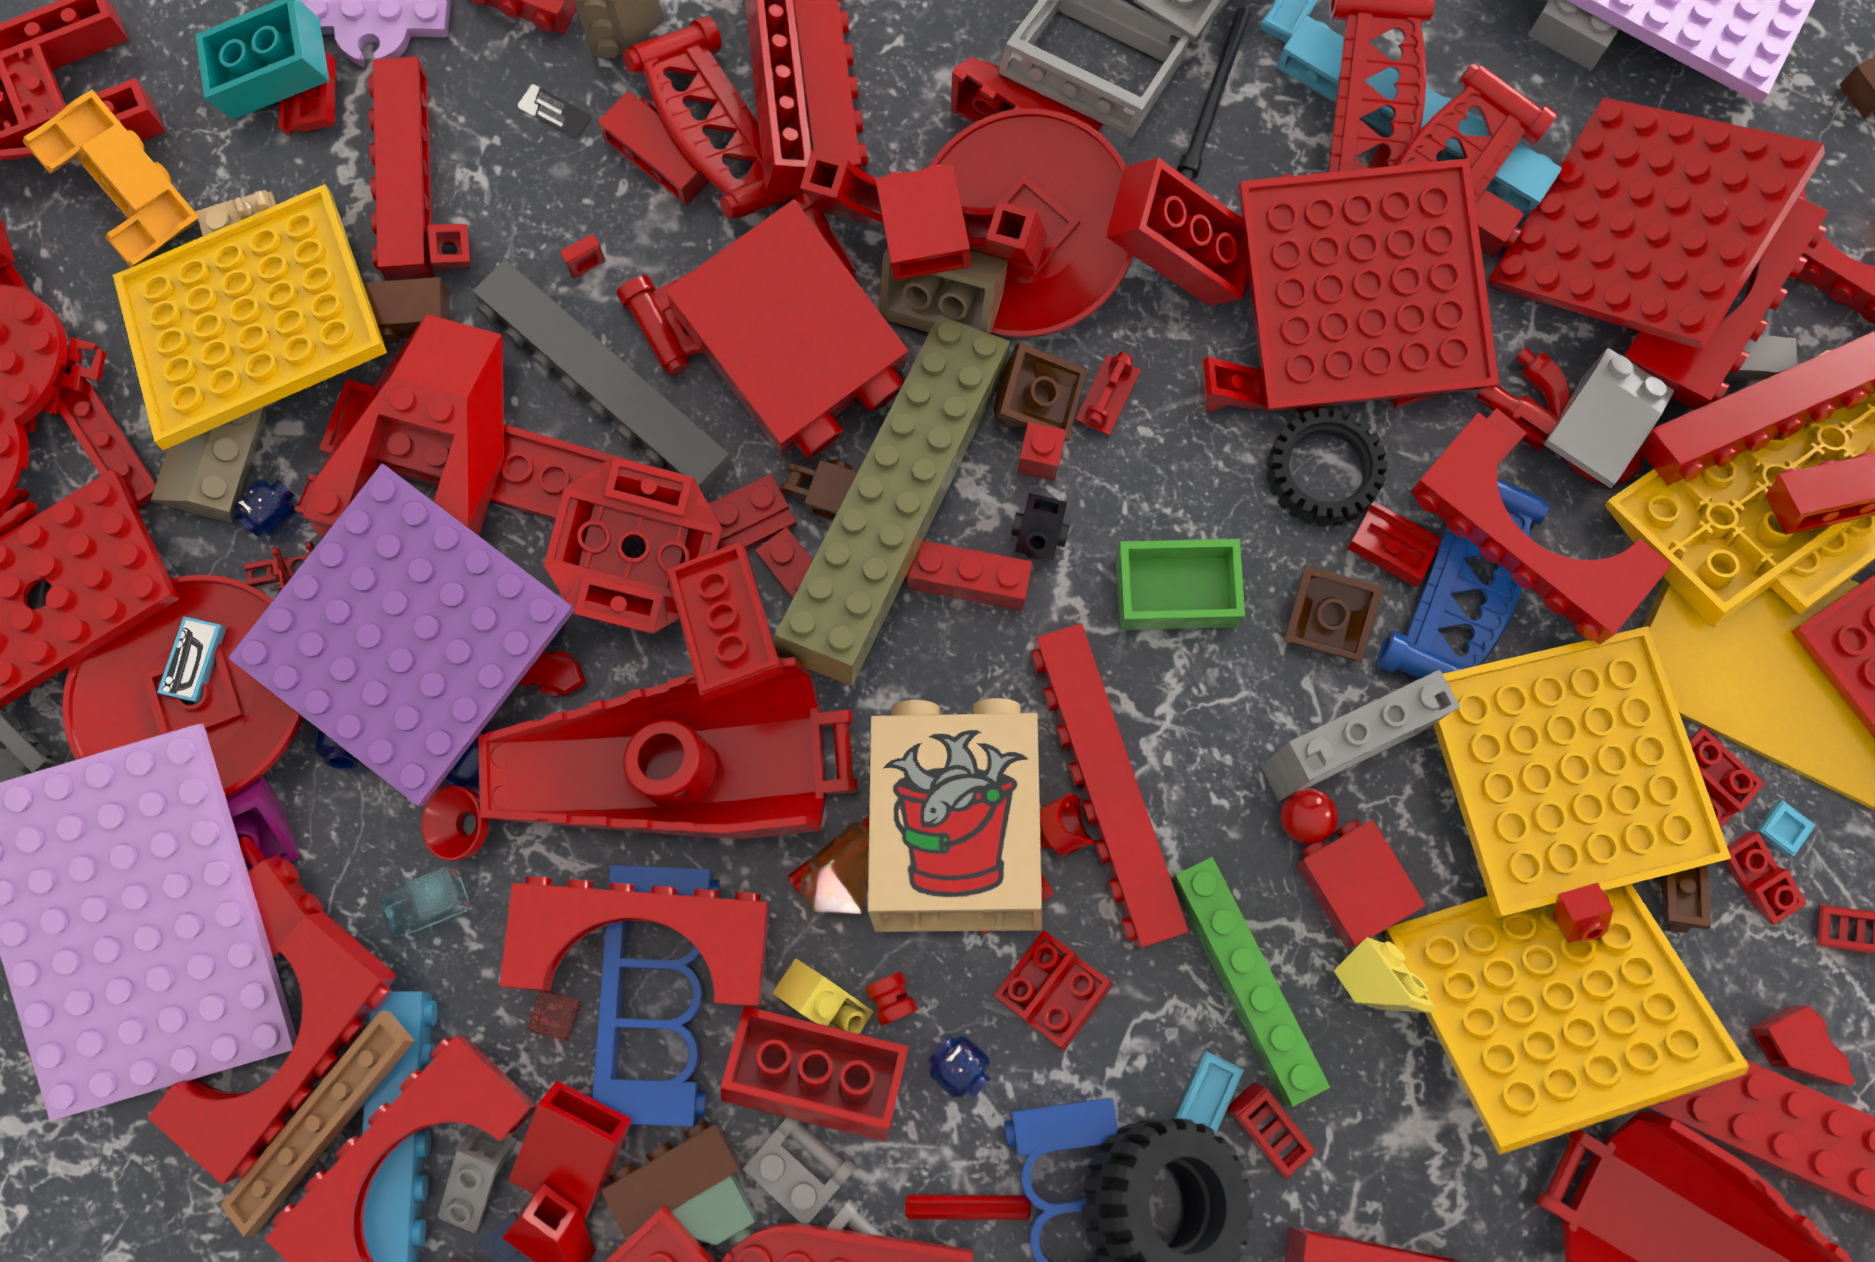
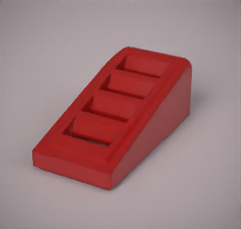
[1816,905,1875,955]
[1226,1082,1316,1180]

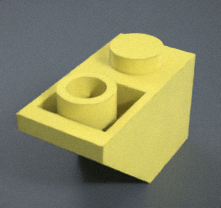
[1334,937,1436,1013]
[772,958,874,1034]

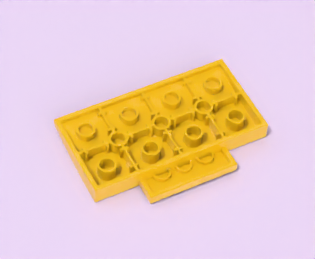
[1605,350,1875,628]
[1643,578,1875,811]

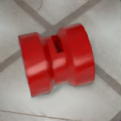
[865,971,919,1027]

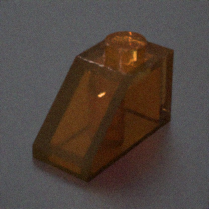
[800,822,869,914]

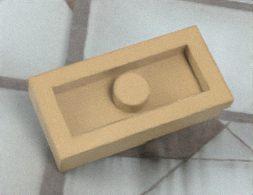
[196,190,277,236]

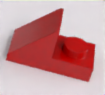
[1201,357,1265,413]

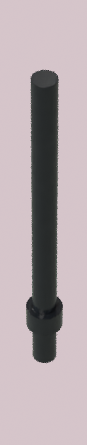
[1177,7,1251,181]

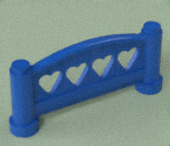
[1376,478,1549,679]

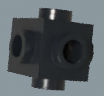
[1011,493,1070,560]

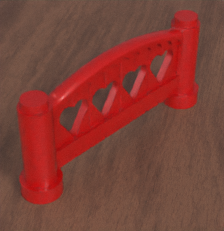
[1313,0,1435,174]
[623,16,798,219]
[1396,62,1558,203]
[616,193,858,376]

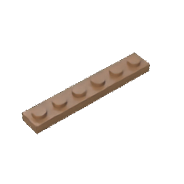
[220,1011,415,1237]

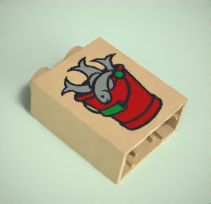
[868,698,1042,932]

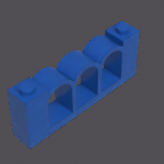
[592,865,721,1126]
[1004,1097,1118,1262]

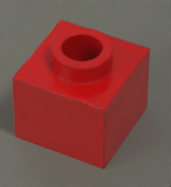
[428,224,470,270]
[1553,883,1614,943]

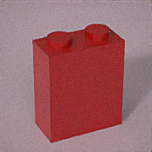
[875,164,971,281]
[1295,818,1426,949]
[509,1080,632,1220]

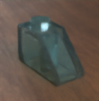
[379,866,472,940]

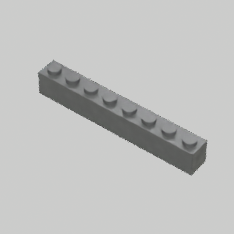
[472,259,733,496]

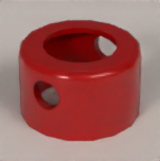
[623,718,716,809]

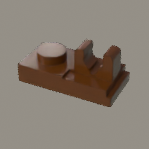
[1661,865,1711,933]

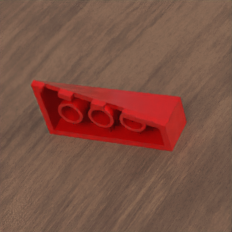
[950,57,1104,135]

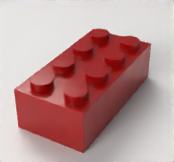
[1106,157,1249,306]
[720,1006,909,1142]

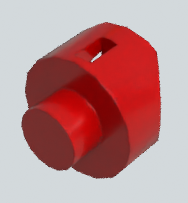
[1040,793,1095,856]

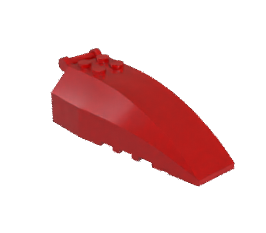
[478,657,858,839]
[1535,1111,1854,1262]

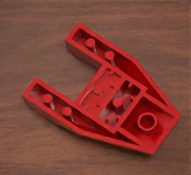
[0,0,166,160]
[303,314,505,535]

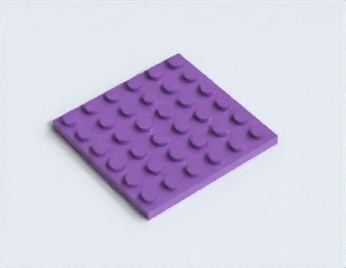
[228,463,575,807]

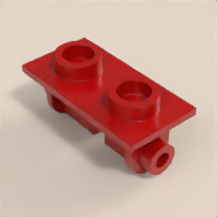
[1075,352,1141,436]

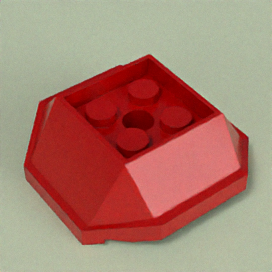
[544,456,722,634]

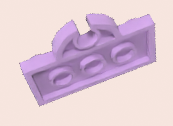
[300,0,451,67]

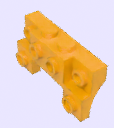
[23,90,199,267]

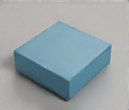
[1755,800,1816,858]

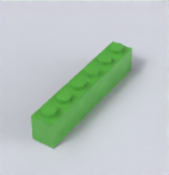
[1170,857,1330,1107]

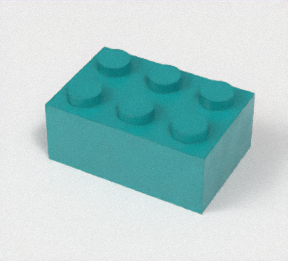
[195,0,329,120]

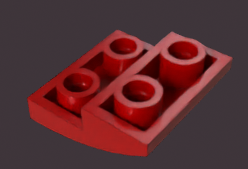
[1689,727,1765,829]
[994,930,1113,1051]

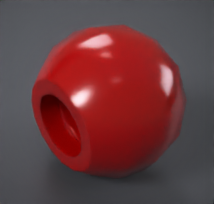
[1281,788,1338,845]

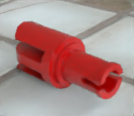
[1474,385,1559,451]

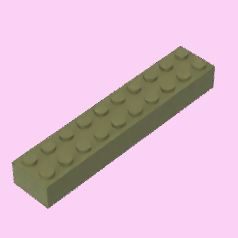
[775,315,1010,686]

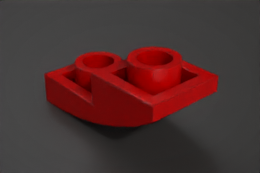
[1723,831,1807,925]

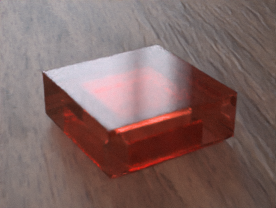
[527,990,582,1042]

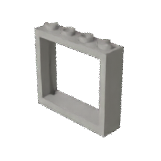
[998,0,1191,138]
[1261,669,1460,802]

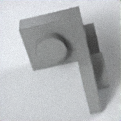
[438,1127,517,1233]

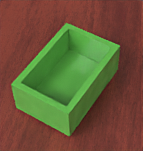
[1115,539,1245,630]

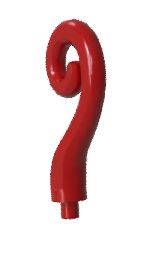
[1515,347,1643,485]

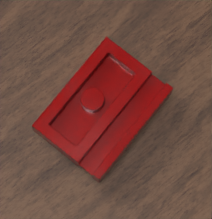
[278,52,336,136]
[709,474,797,551]
[1347,501,1442,587]

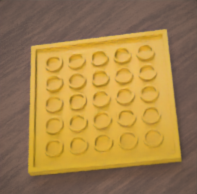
[113,184,387,450]
[1434,626,1731,918]
[1385,884,1749,1155]

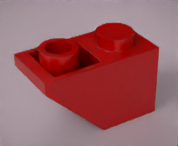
[1750,1005,1856,1086]
[502,1183,596,1262]

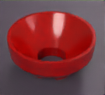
[421,785,489,861]

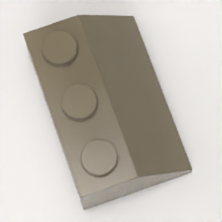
[574,0,664,58]
[879,248,1008,334]
[151,406,267,524]

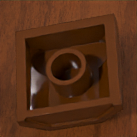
[994,342,1089,442]
[1283,565,1384,663]

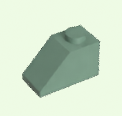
[671,1173,758,1246]

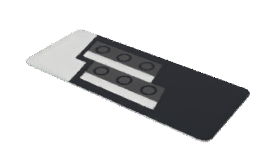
[518,84,591,138]

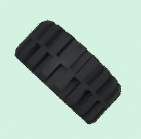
[1082,1118,1253,1262]

